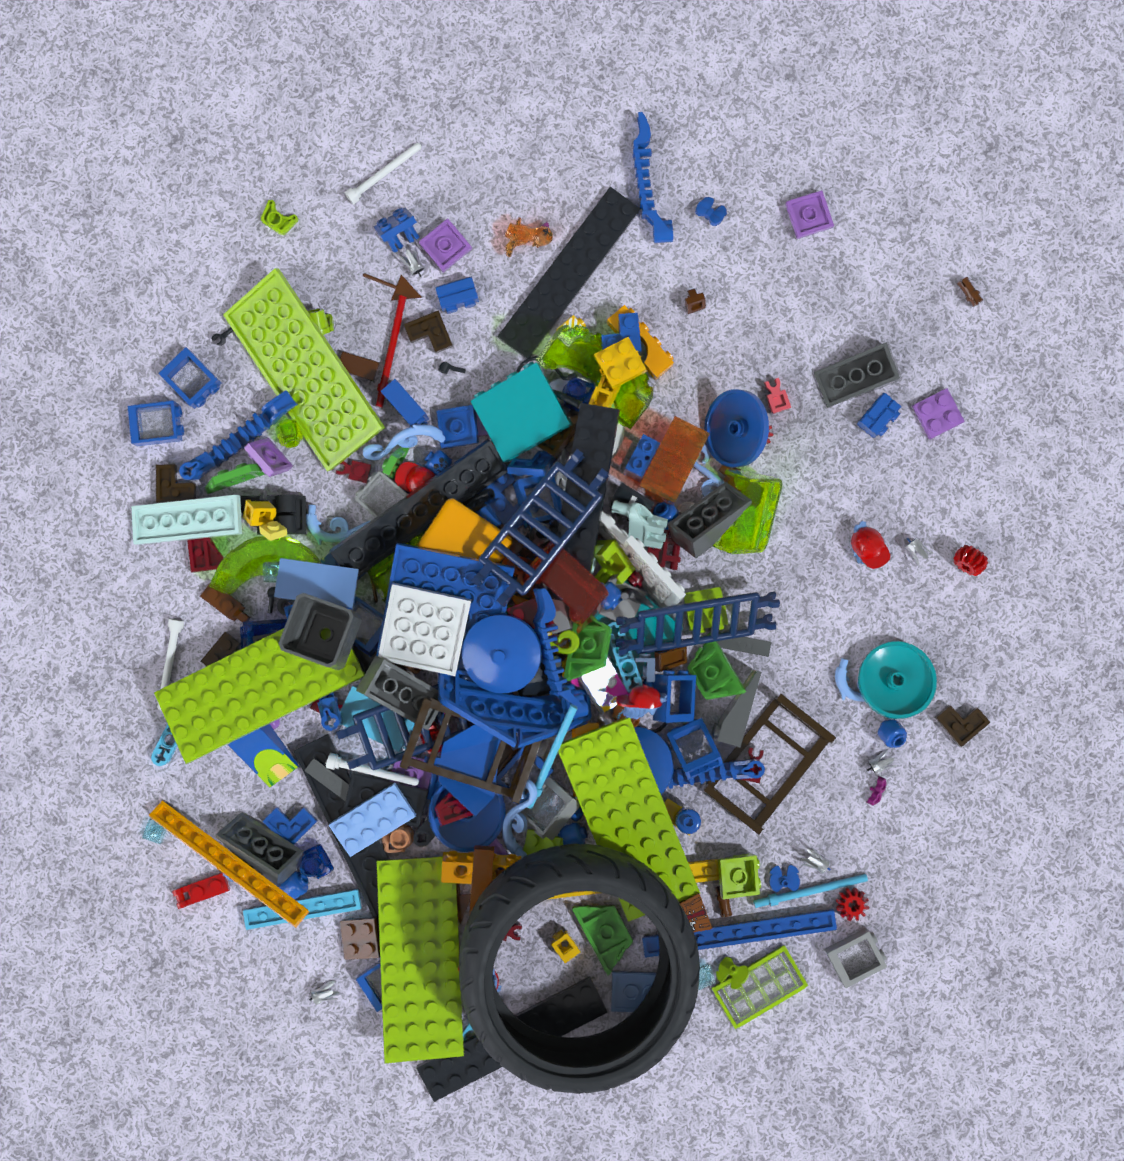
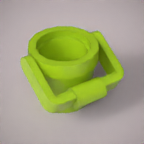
[308,308,334,335]

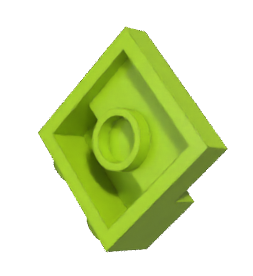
[683,587,728,633]
[718,853,761,899]

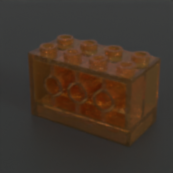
[637,416,710,506]

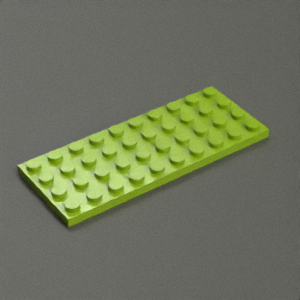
[223,268,385,472]
[154,628,365,764]
[558,717,700,922]
[377,856,464,1064]

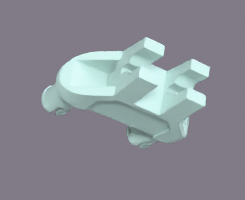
[612,500,668,549]

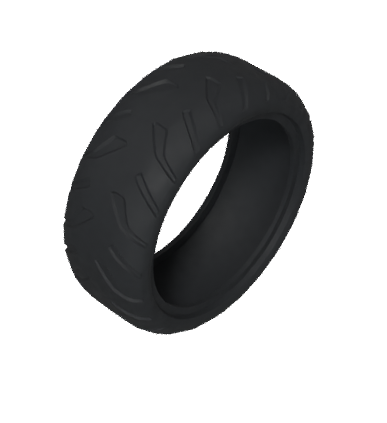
[459,844,700,1094]

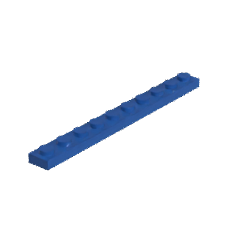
[642,909,837,958]

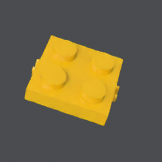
[594,337,647,389]

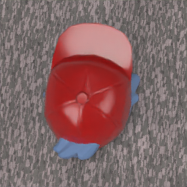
[395,462,435,494]
[851,521,891,569]
[616,685,667,719]

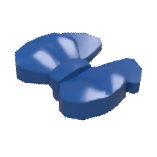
[695,197,727,226]
[769,865,800,892]

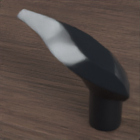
[621,588,654,609]

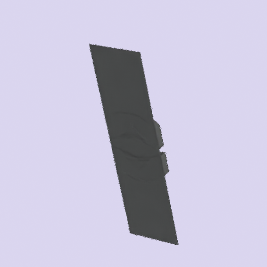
[717,632,771,657]
[305,759,349,801]

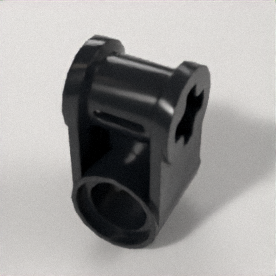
[413,816,435,847]

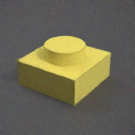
[259,521,287,541]

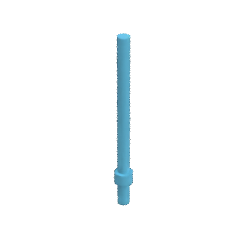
[527,704,578,809]
[753,874,868,908]

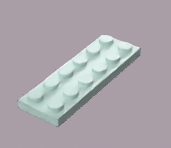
[131,495,242,545]

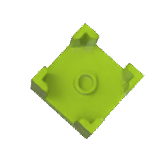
[594,539,636,585]

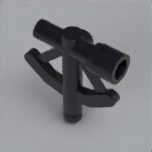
[463,488,495,512]

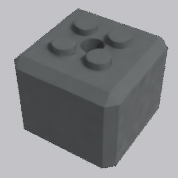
[278,593,362,670]

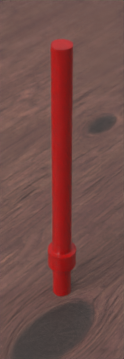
[375,295,407,408]

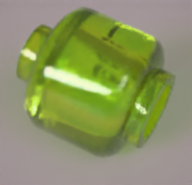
[275,419,303,448]

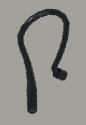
[516,356,582,408]

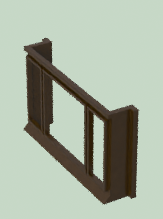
[704,694,836,835]
[399,695,542,804]

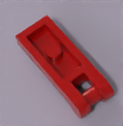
[172,873,230,909]

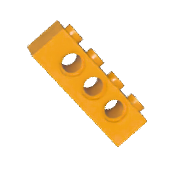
[441,851,521,884]

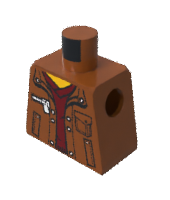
[679,893,712,932]

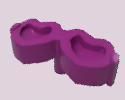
[866,775,887,806]

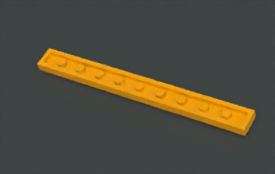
[149,800,309,928]

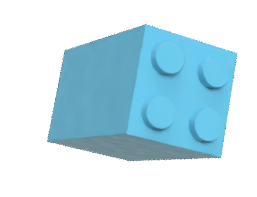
[335,685,415,752]

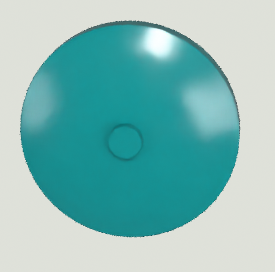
[858,641,937,719]

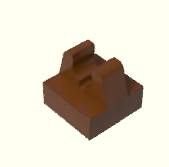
[685,288,706,314]

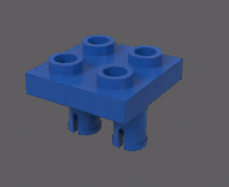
[373,207,419,252]

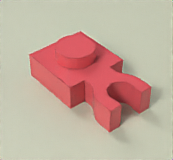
[764,378,791,414]

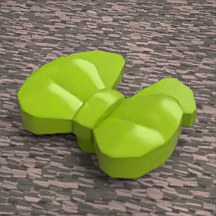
[716,957,749,989]

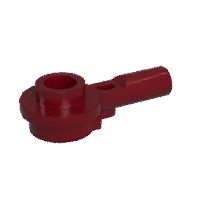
[627,570,644,587]

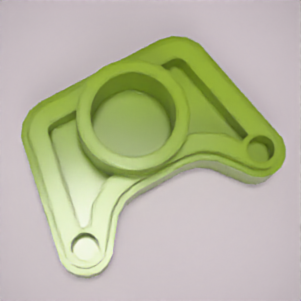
[261,200,299,235]

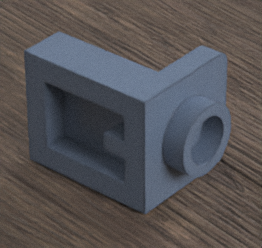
[635,654,655,682]

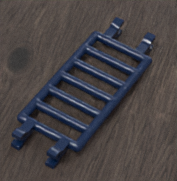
[471,449,609,607]
[615,591,780,656]
[336,675,476,770]

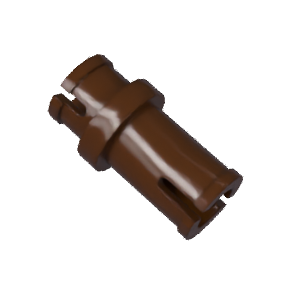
[957,277,983,307]
[715,886,733,917]

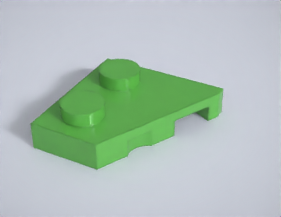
[382,446,410,480]

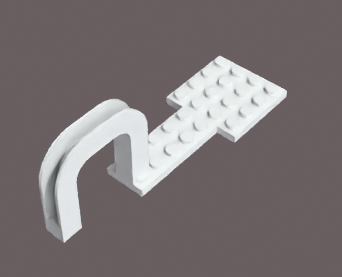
[550,377,686,615]

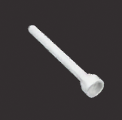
[344,143,421,205]
[157,619,185,711]
[326,753,419,786]

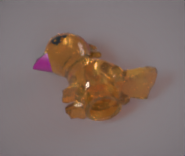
[505,217,553,258]

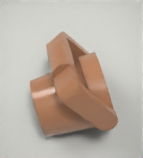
[382,824,414,853]

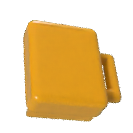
[417,498,513,563]

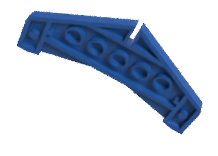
[438,673,592,748]

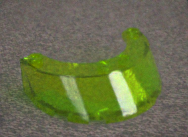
[536,325,653,430]
[208,536,322,594]

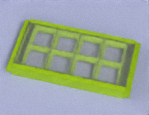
[711,945,808,1029]

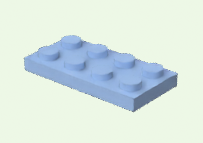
[329,783,416,857]

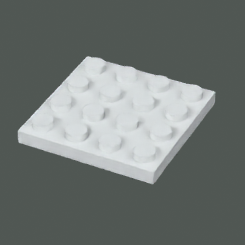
[378,582,472,676]

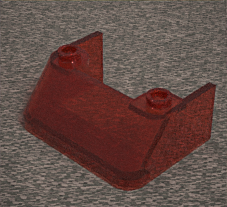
[522,541,609,633]

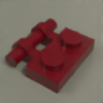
[647,530,681,570]

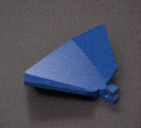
[424,724,500,816]

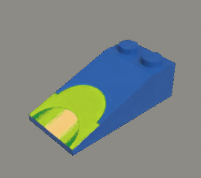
[228,724,300,788]

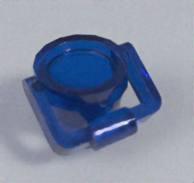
[562,378,595,412]
[300,844,334,879]

